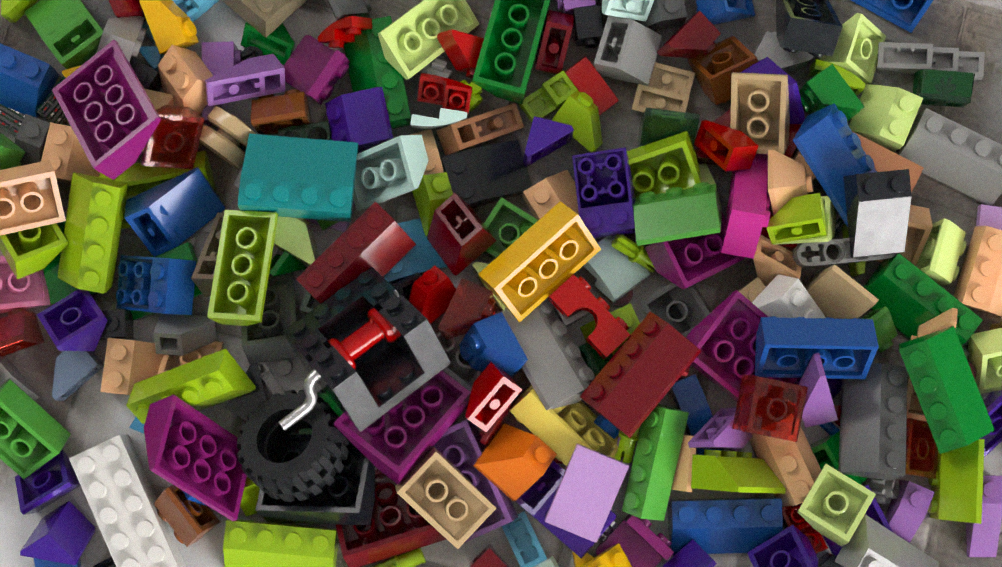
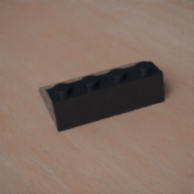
[255,434,375,525]

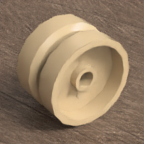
[193,106,256,171]

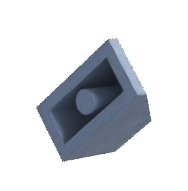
[52,351,104,401]

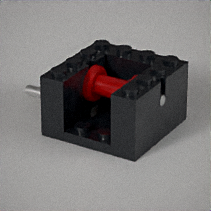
[279,267,451,432]

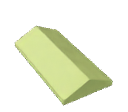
[378,0,479,80]

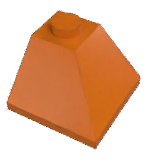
[473,423,557,501]

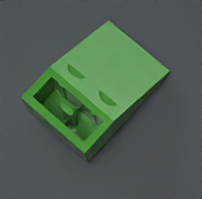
[24,0,104,69]

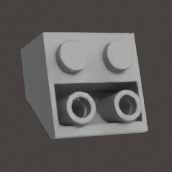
[594,15,662,86]

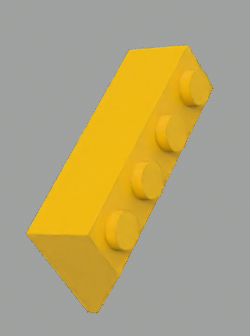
[478,201,601,322]

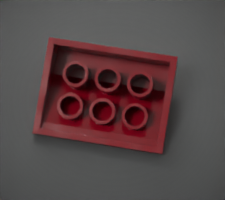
[336,469,447,567]

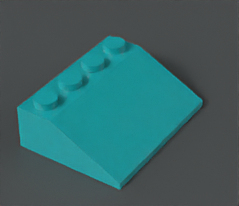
[237,133,358,222]

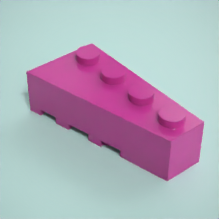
[721,153,771,259]

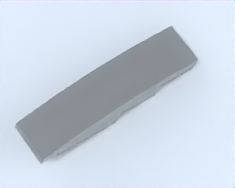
[877,42,985,80]

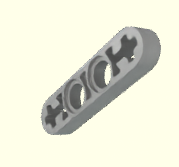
[793,238,896,267]

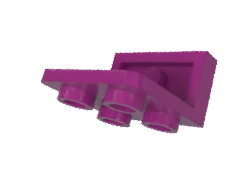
[283,35,350,105]
[596,514,674,567]

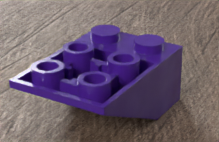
[572,147,636,238]
[516,461,617,559]

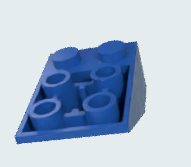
[124,167,225,257]
[116,255,196,315]

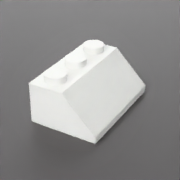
[752,274,826,318]

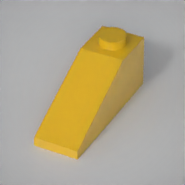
[139,0,199,54]

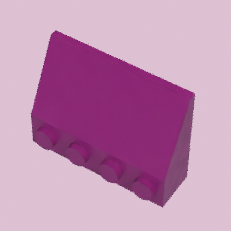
[52,40,161,180]
[686,290,798,421]
[334,370,471,485]
[144,395,247,521]

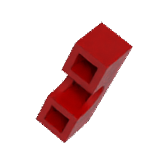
[548,274,630,359]

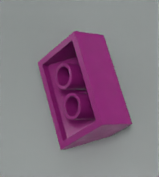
[645,213,745,290]

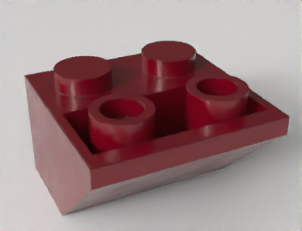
[427,193,497,276]

